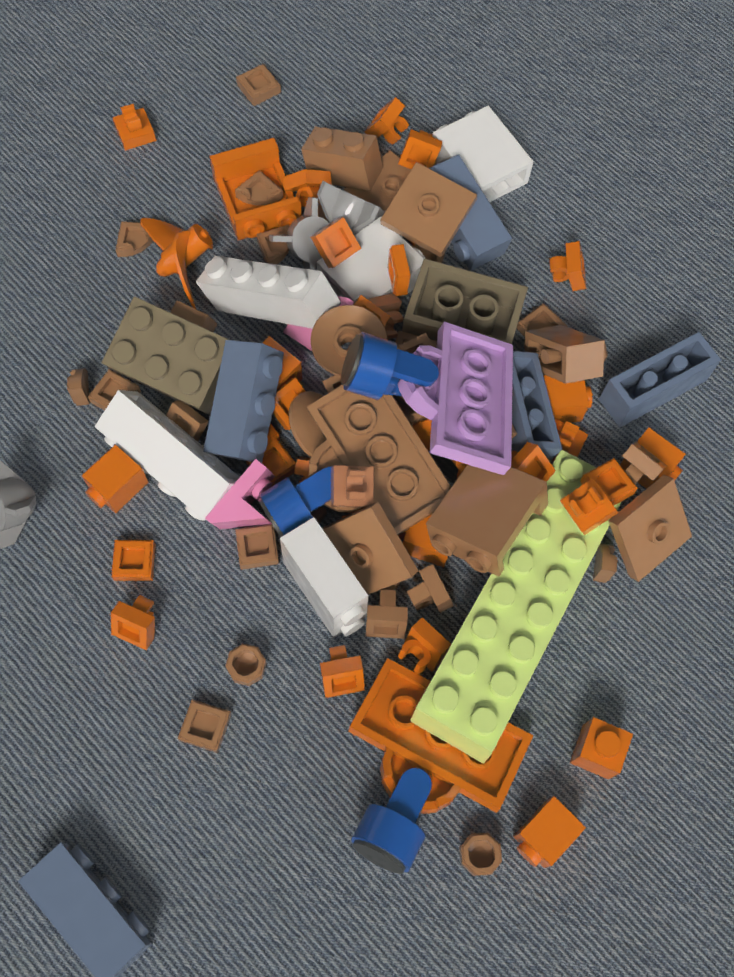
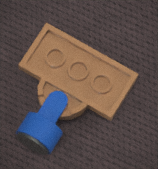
[258,385,451,537]

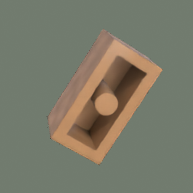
[301,126,383,191]
[525,325,606,384]

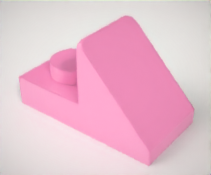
[205,459,275,530]

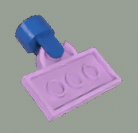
[341,322,513,475]

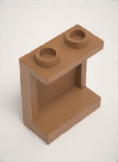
[426,465,548,576]

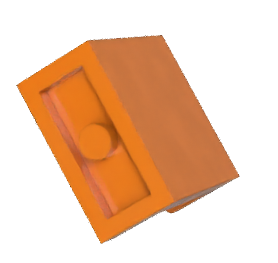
[210,138,302,241]

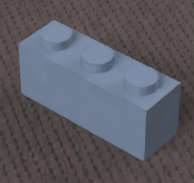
[429,154,512,271]
[599,332,721,428]
[203,340,284,463]
[511,351,562,461]
[18,842,152,977]

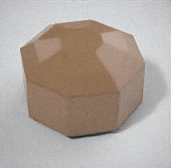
[225,644,267,686]
[459,833,502,876]

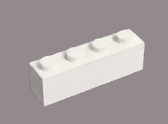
[196,256,341,329]
[95,390,240,521]

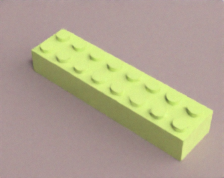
[410,450,622,764]

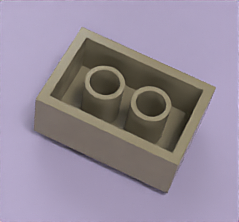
[402,259,528,344]
[101,297,229,416]

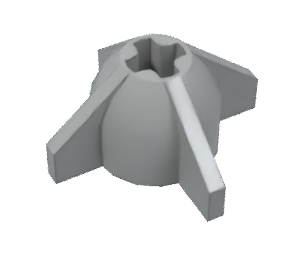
[317,181,385,235]
[269,197,330,270]
[0,460,36,549]

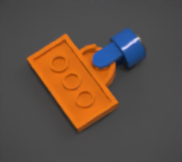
[348,658,533,874]

